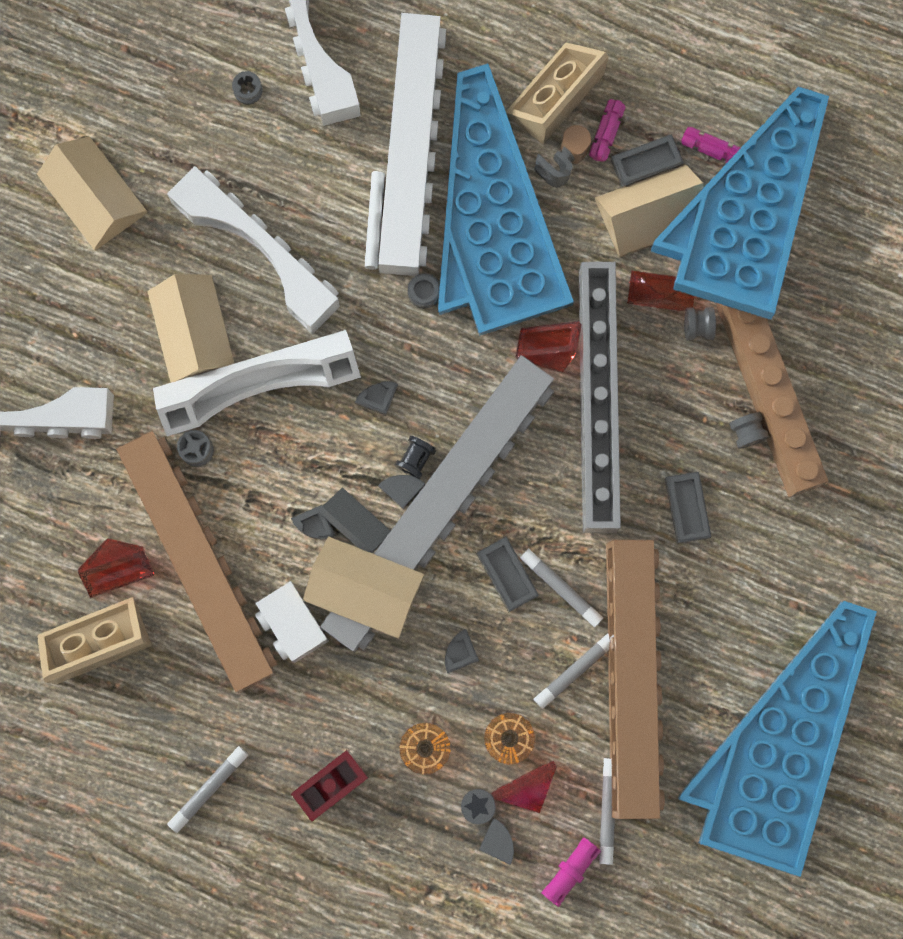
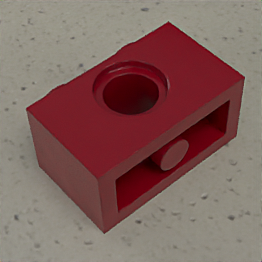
[291,750,369,822]

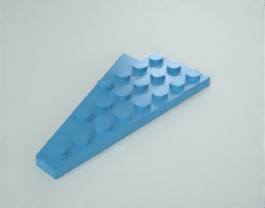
[438,63,574,336]
[651,87,829,320]
[678,601,877,877]

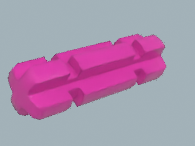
[589,99,626,162]
[681,127,741,163]

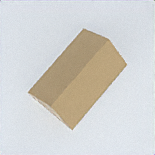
[506,42,609,145]
[37,136,148,251]
[595,164,704,258]
[148,274,235,383]
[303,536,424,639]
[37,597,152,684]

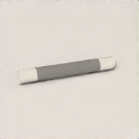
[520,549,604,627]
[534,633,614,709]
[168,746,249,833]
[599,758,615,865]

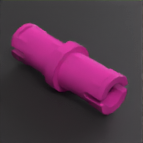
[541,837,601,907]

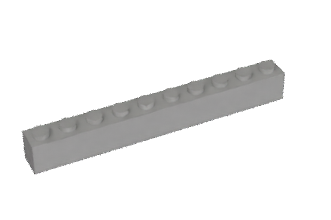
[320,355,554,653]

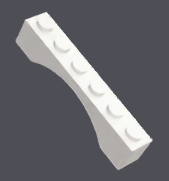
[285,0,361,126]
[167,166,340,335]
[153,330,361,436]
[0,387,114,439]

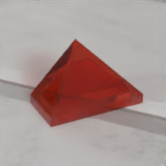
[627,270,695,312]
[515,321,582,373]
[78,538,155,598]
[491,760,557,813]

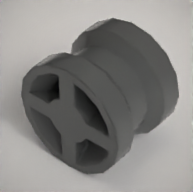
[684,307,716,341]
[729,412,770,449]
[177,430,214,467]

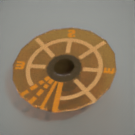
[484,713,535,765]
[399,723,451,775]

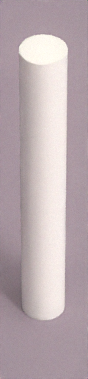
[365,171,385,270]

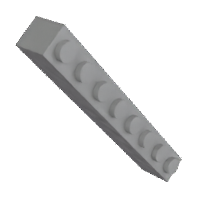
[579,262,621,533]

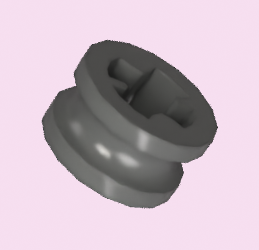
[232,71,263,105]

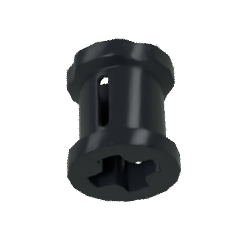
[394,436,437,480]

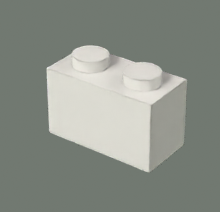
[255,581,329,663]

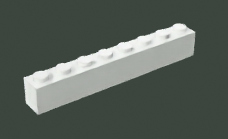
[378,13,446,276]

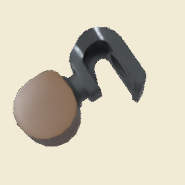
[534,125,591,188]

